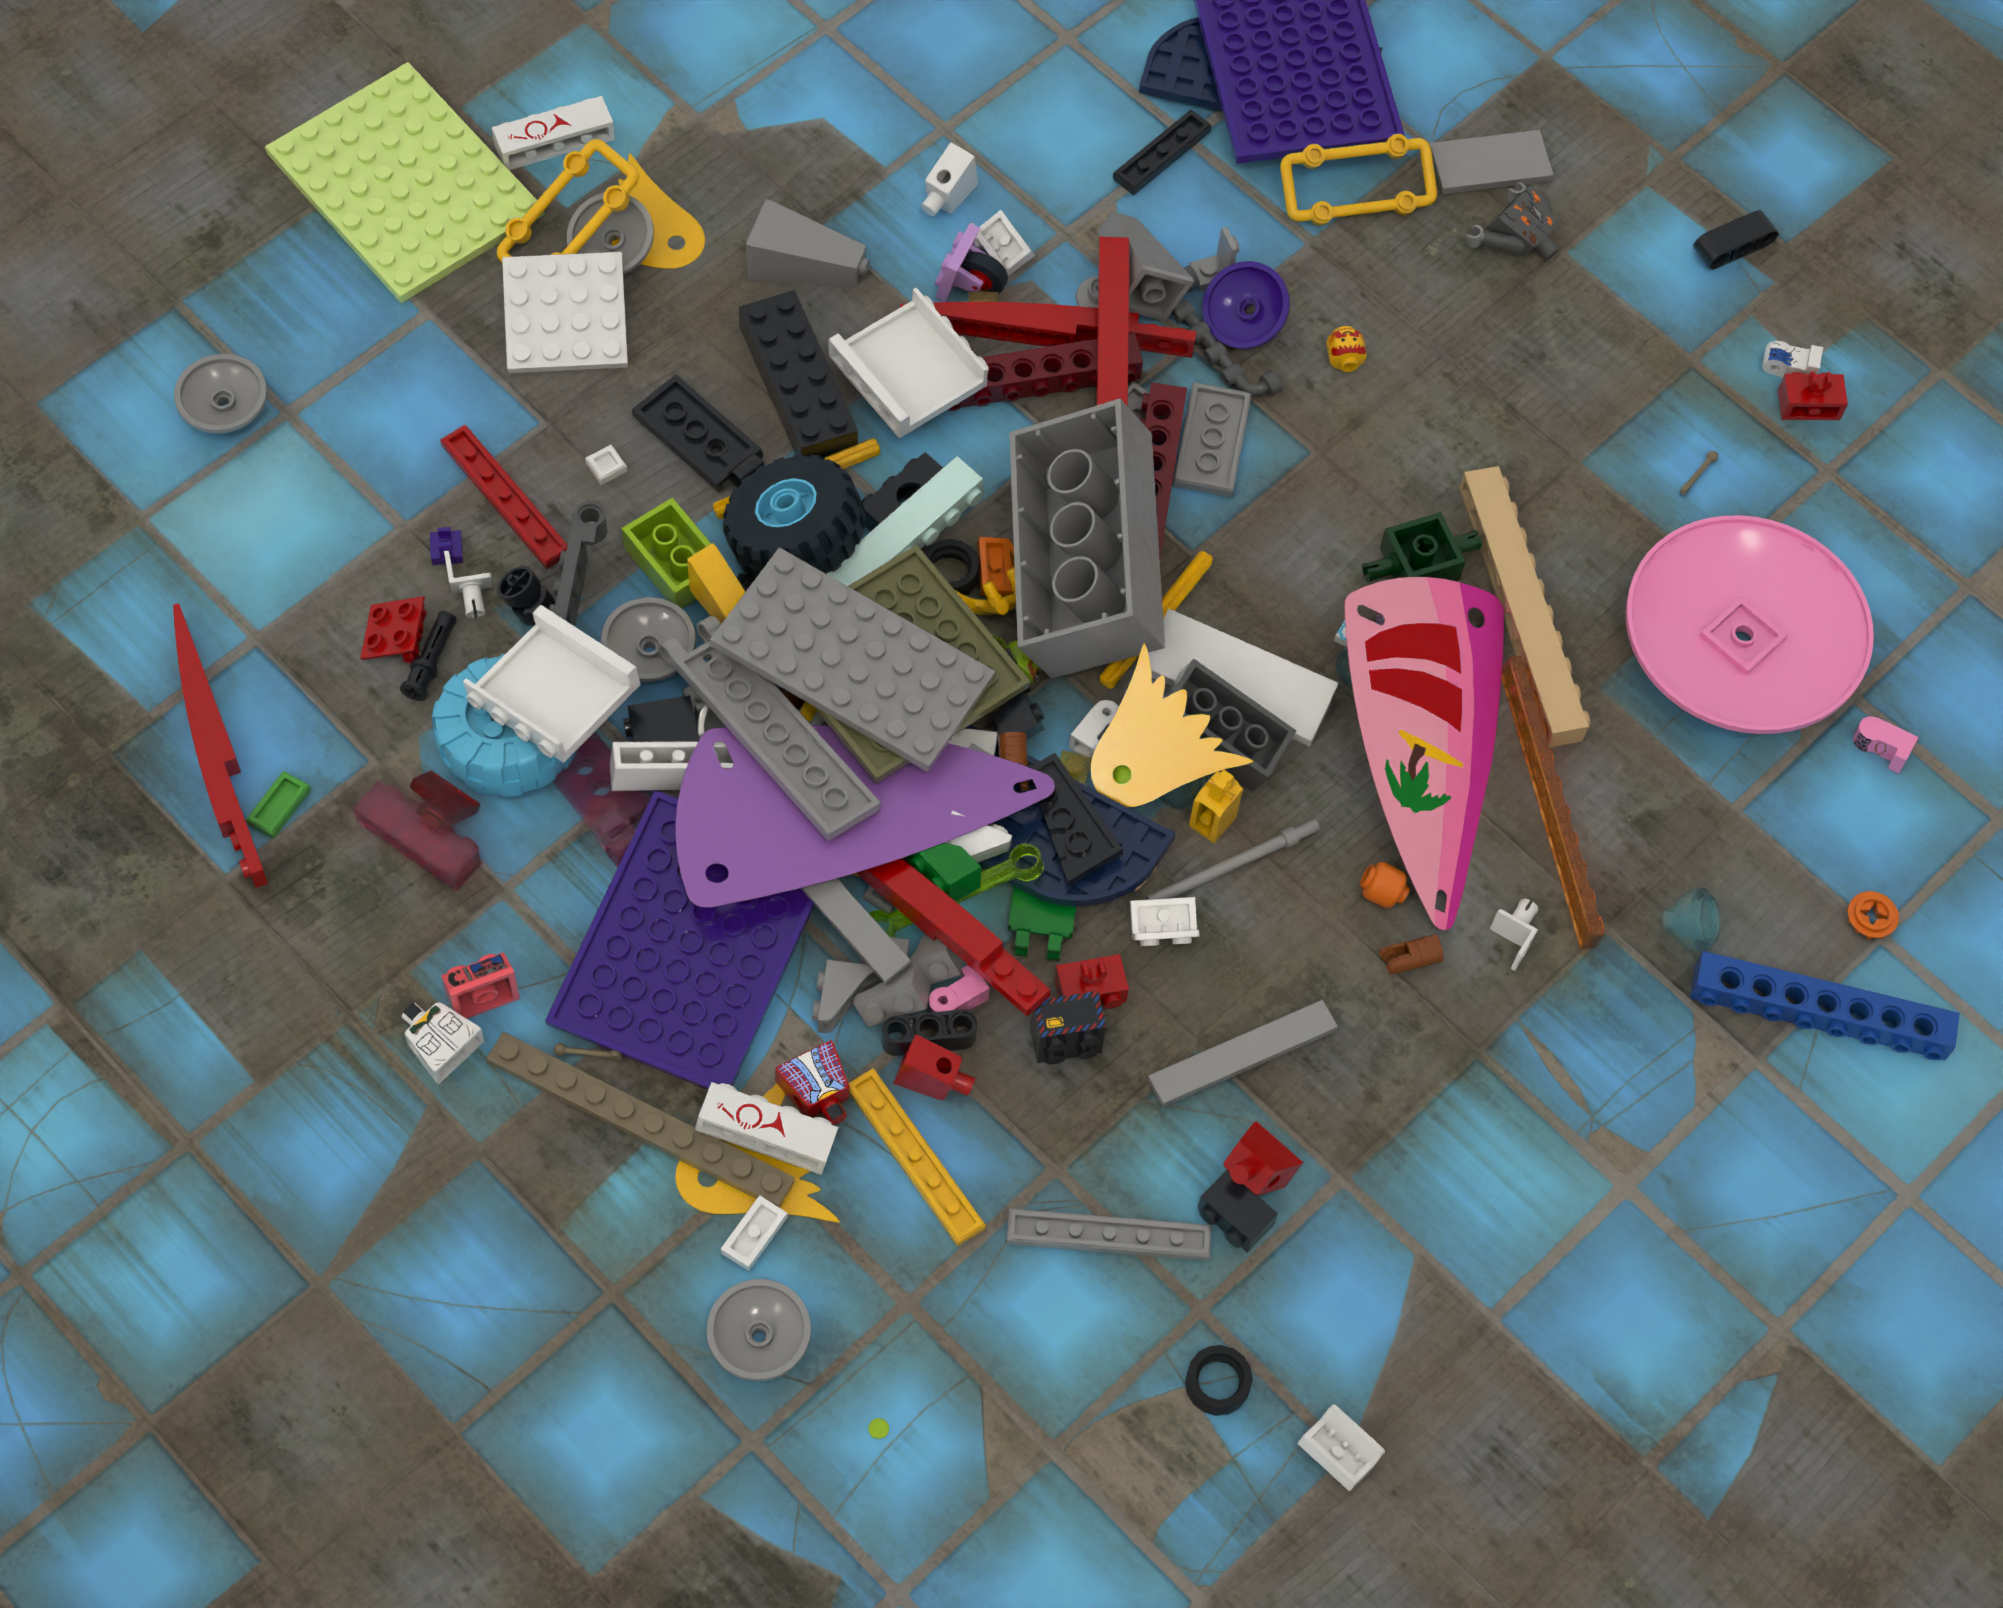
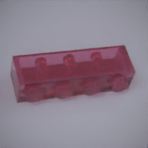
[353,781,482,891]

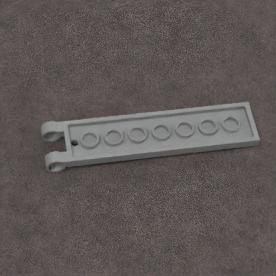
[658,615,881,841]

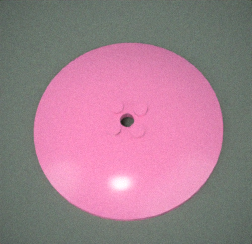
[1626,515,1874,734]

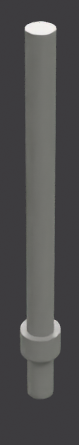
[1146,819,1320,900]

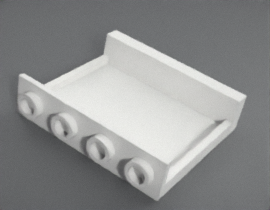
[829,288,989,439]
[463,605,641,763]

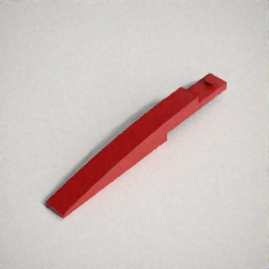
[1095,236,1129,406]
[900,302,1196,358]
[173,603,268,888]
[857,858,1051,1016]

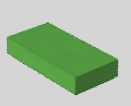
[246,771,311,839]

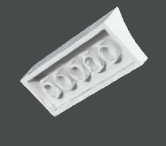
[1148,608,1339,747]

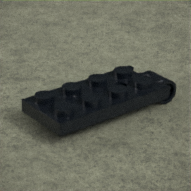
[632,374,764,492]

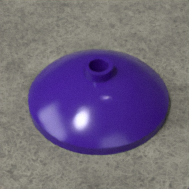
[1202,261,1290,350]

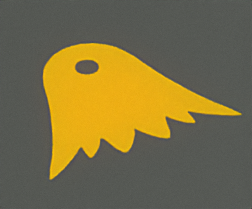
[561,153,705,269]
[1090,643,1253,807]
[675,1083,840,1223]

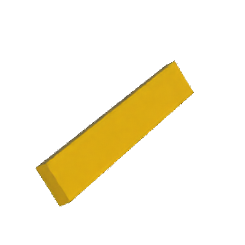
[848,1068,986,1247]

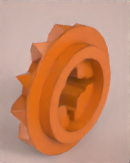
[1846,891,1899,940]

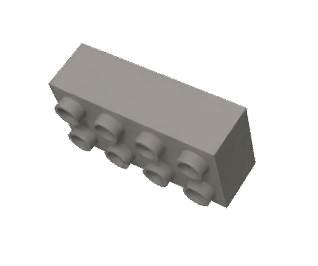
[1009,399,1165,679]

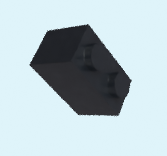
[1197,1170,1278,1253]

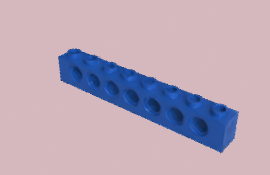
[1690,951,1960,1060]

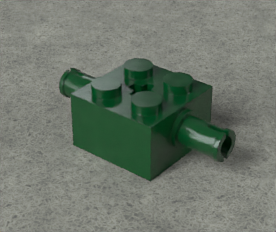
[1362,512,1482,582]

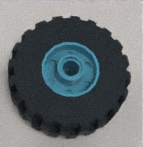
[723,454,866,579]

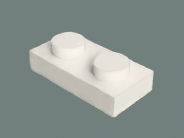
[721,1195,788,1271]

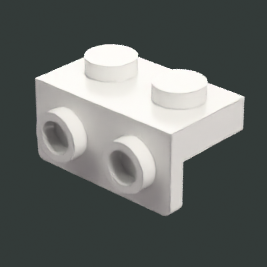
[971,210,1035,277]
[1129,897,1199,946]
[1297,1404,1385,1492]

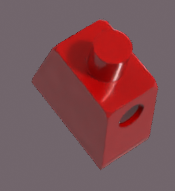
[893,1034,975,1100]
[1223,1121,1304,1195]

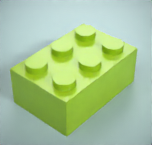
[621,497,711,608]

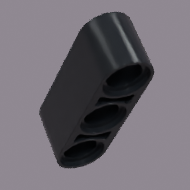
[1693,210,1779,270]
[881,1010,977,1056]

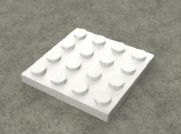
[502,252,628,373]

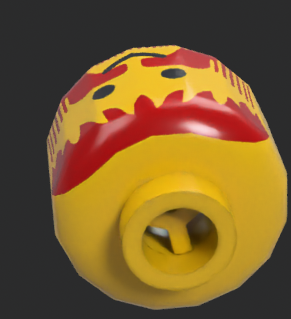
[1326,326,1367,372]

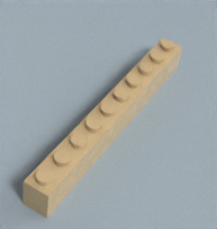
[1459,466,1590,748]

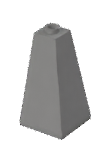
[746,199,870,286]
[1098,211,1194,321]

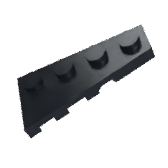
[1030,753,1124,887]

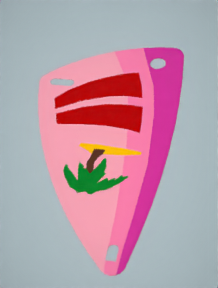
[1344,577,1504,930]

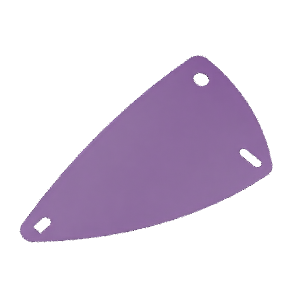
[676,725,1055,908]

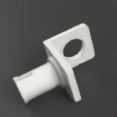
[444,550,493,618]
[1490,899,1538,971]

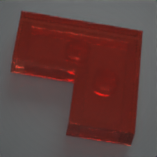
[410,770,481,830]

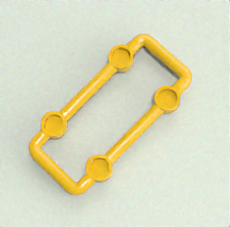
[1280,134,1437,226]
[496,139,639,263]

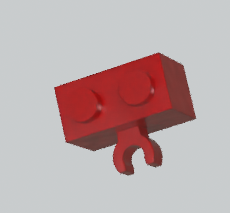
[1778,372,1848,420]
[1054,954,1129,1009]

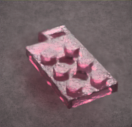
[553,732,651,868]

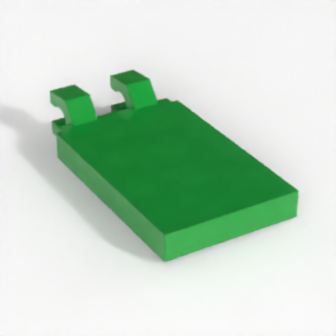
[1008,886,1076,961]

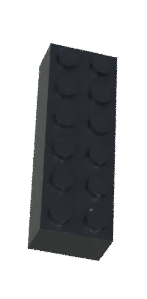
[739,290,858,458]

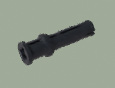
[400,611,457,701]

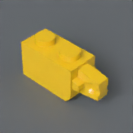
[1189,769,1243,843]

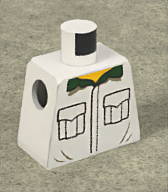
[402,1002,485,1084]

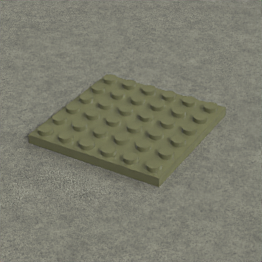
[813,544,1031,784]

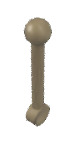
[1680,451,1718,496]
[553,1043,623,1061]

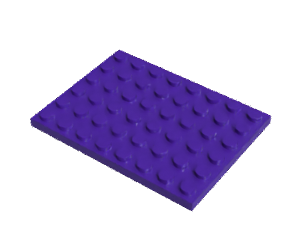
[1193,0,1405,164]
[545,790,815,1090]

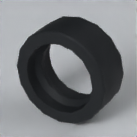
[924,539,980,596]
[1185,1345,1253,1416]

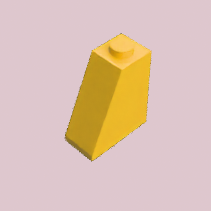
[687,543,745,624]

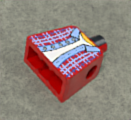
[775,1040,849,1125]

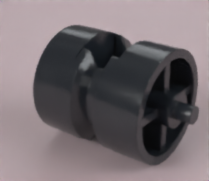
[497,566,555,625]

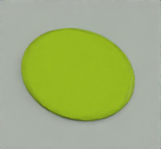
[868,1418,889,1439]

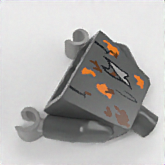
[1466,182,1558,259]

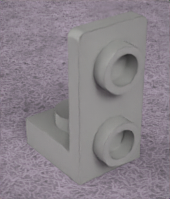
[1189,227,1239,292]

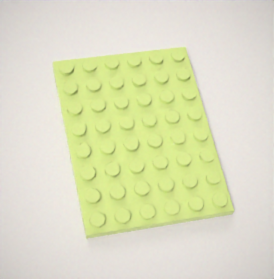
[265,62,545,303]

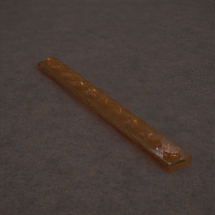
[1501,655,1604,949]

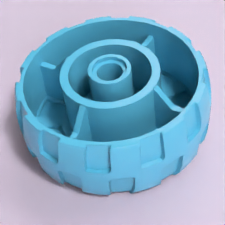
[432,654,577,797]

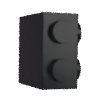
[623,695,699,742]

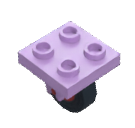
[935,223,1008,302]

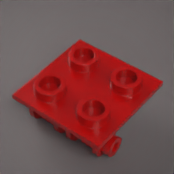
[360,596,427,663]

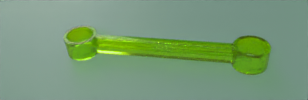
[869,843,1044,938]

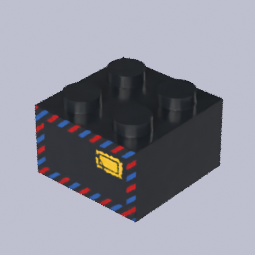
[1030,991,1106,1064]

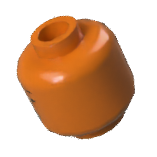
[1359,861,1410,909]

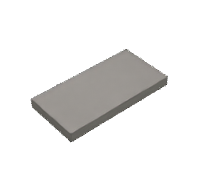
[1430,130,1554,195]
[1173,382,1252,497]

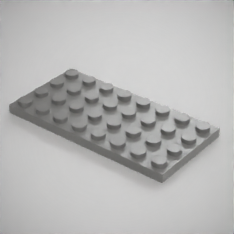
[710,547,995,772]

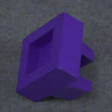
[430,527,463,565]

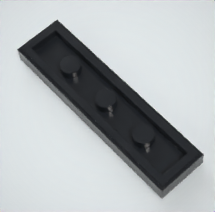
[1113,110,1212,196]

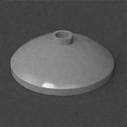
[567,193,654,274]
[174,354,267,433]
[601,597,696,682]
[707,1279,811,1381]

